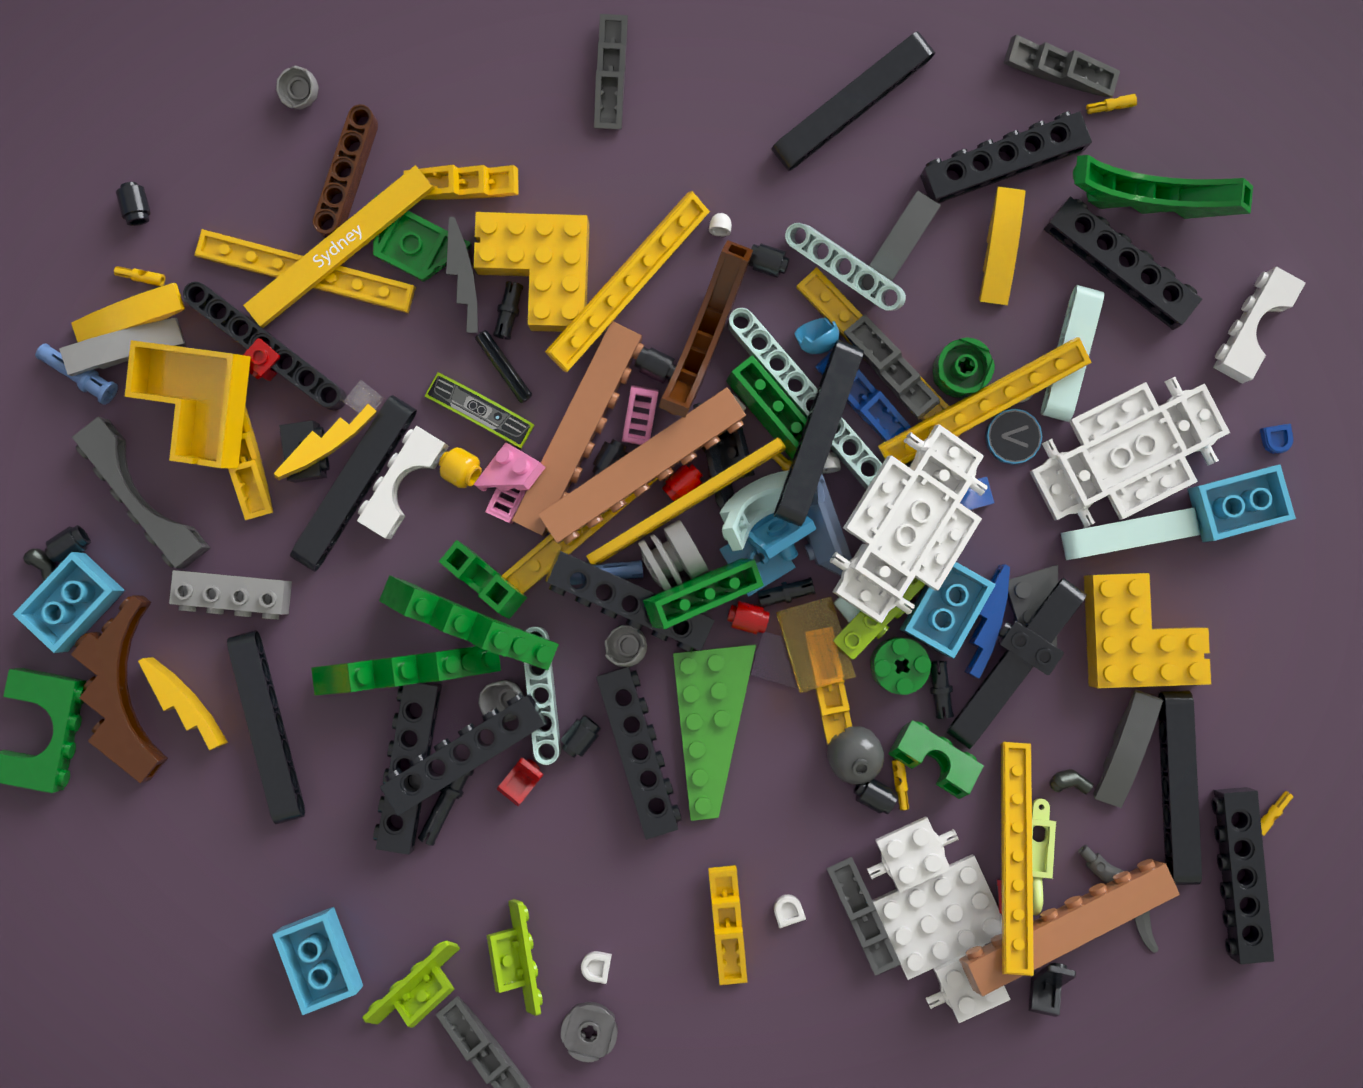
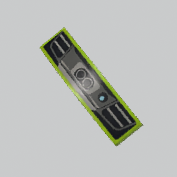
[425,372,535,449]

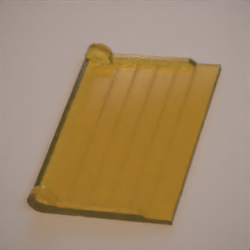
[776,597,856,693]

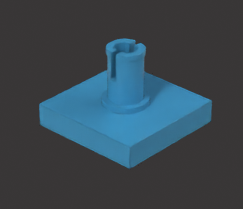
[747,513,816,561]
[719,541,796,597]

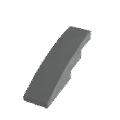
[594,14,628,129]
[1004,35,1120,98]
[862,190,941,290]
[446,217,478,333]
[844,315,940,421]
[1093,690,1163,808]
[826,857,901,976]
[435,996,531,1088]

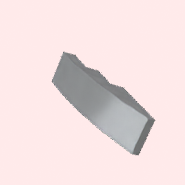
[59,318,186,377]

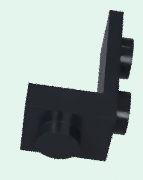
[998,619,1064,675]
[1028,963,1076,1017]

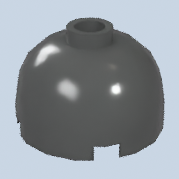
[827,726,884,784]

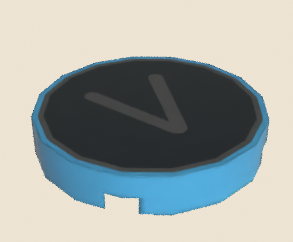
[985,409,1042,465]

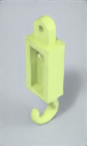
[1032,798,1056,916]

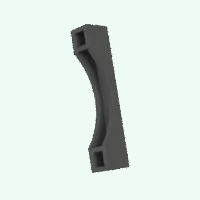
[72,416,210,569]

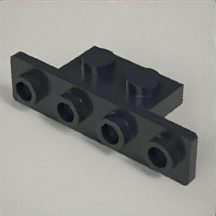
[693,403,755,510]

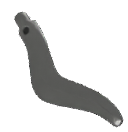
[1078,845,1158,953]

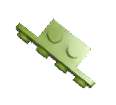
[833,577,925,659]
[486,899,543,1016]
[362,941,460,1028]

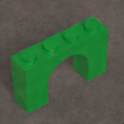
[0,668,87,793]

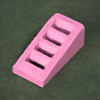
[622,385,659,445]
[485,488,527,524]

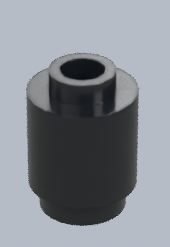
[116,182,151,226]
[748,243,790,278]
[634,347,676,383]
[592,439,628,474]
[45,525,91,563]
[561,715,601,758]
[854,779,898,814]

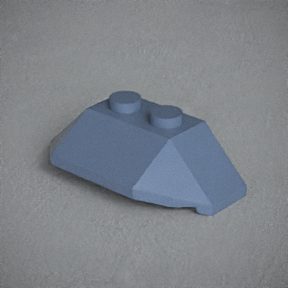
[804,474,852,576]

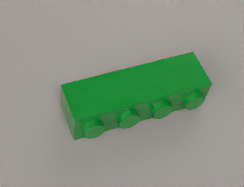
[726,355,807,460]
[643,558,764,629]

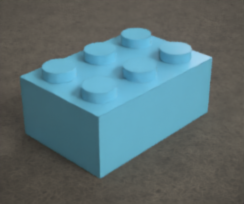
[1187,464,1296,542]
[13,552,125,653]
[900,562,996,658]
[272,907,363,1015]

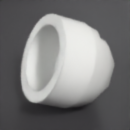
[709,213,732,237]
[822,452,841,474]

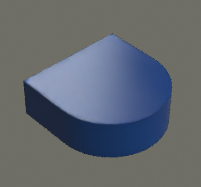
[1260,424,1293,454]

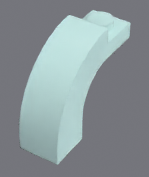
[720,470,789,551]

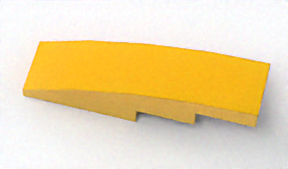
[404,165,518,200]
[979,186,1026,305]
[71,283,185,342]
[274,404,377,480]
[228,406,273,520]
[805,627,852,745]
[138,657,228,750]
[708,865,748,985]

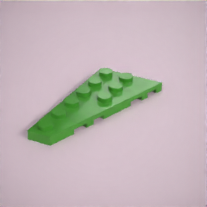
[673,644,756,821]

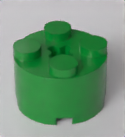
[933,337,995,398]
[870,637,931,695]

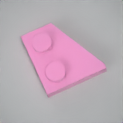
[474,442,546,491]

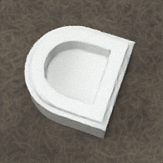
[774,895,806,928]
[581,951,612,984]

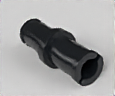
[493,281,523,340]
[757,577,816,608]
[930,661,954,719]

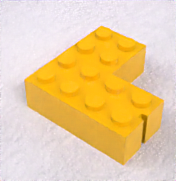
[474,212,589,332]
[125,340,251,468]
[1084,573,1211,688]

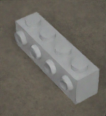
[169,570,292,620]

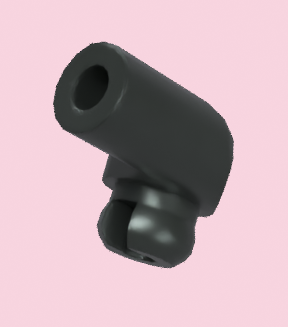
[23,548,56,582]
[1049,769,1093,795]

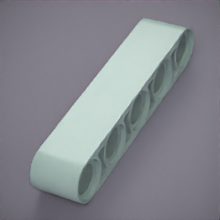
[785,223,906,310]
[1041,285,1104,422]
[1060,507,1200,560]
[524,627,561,765]

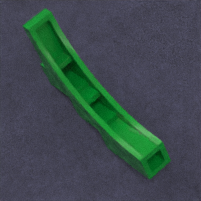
[1073,155,1253,219]
[379,575,559,670]
[311,646,501,695]

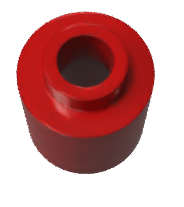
[662,464,703,501]
[727,601,770,635]

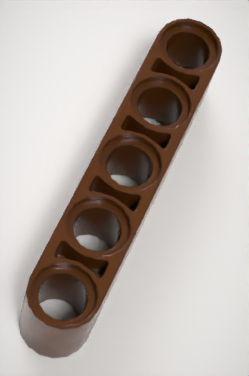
[313,104,378,238]

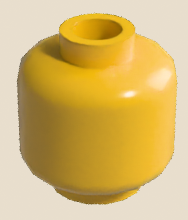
[439,447,482,488]

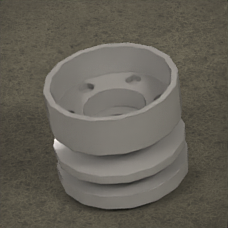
[638,519,709,591]

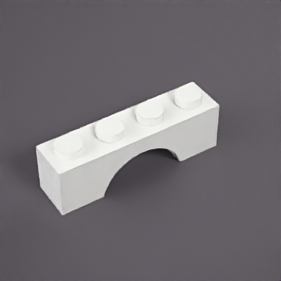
[1213,267,1305,383]
[357,426,449,540]

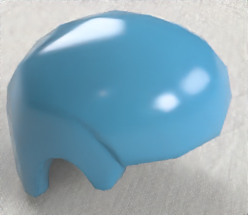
[795,317,839,354]

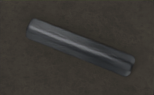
[475,330,532,403]

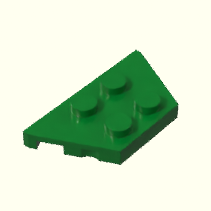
[373,194,472,282]

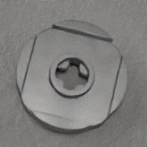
[561,1002,618,1062]

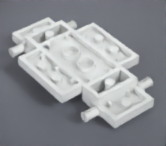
[1029,377,1230,528]
[830,424,987,623]
[867,816,1010,1023]

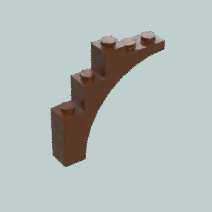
[659,240,753,418]
[71,595,168,783]

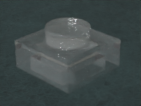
[344,380,384,413]

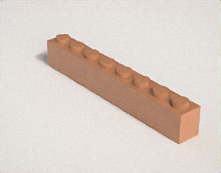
[512,321,645,537]
[538,387,746,545]
[959,859,1180,997]

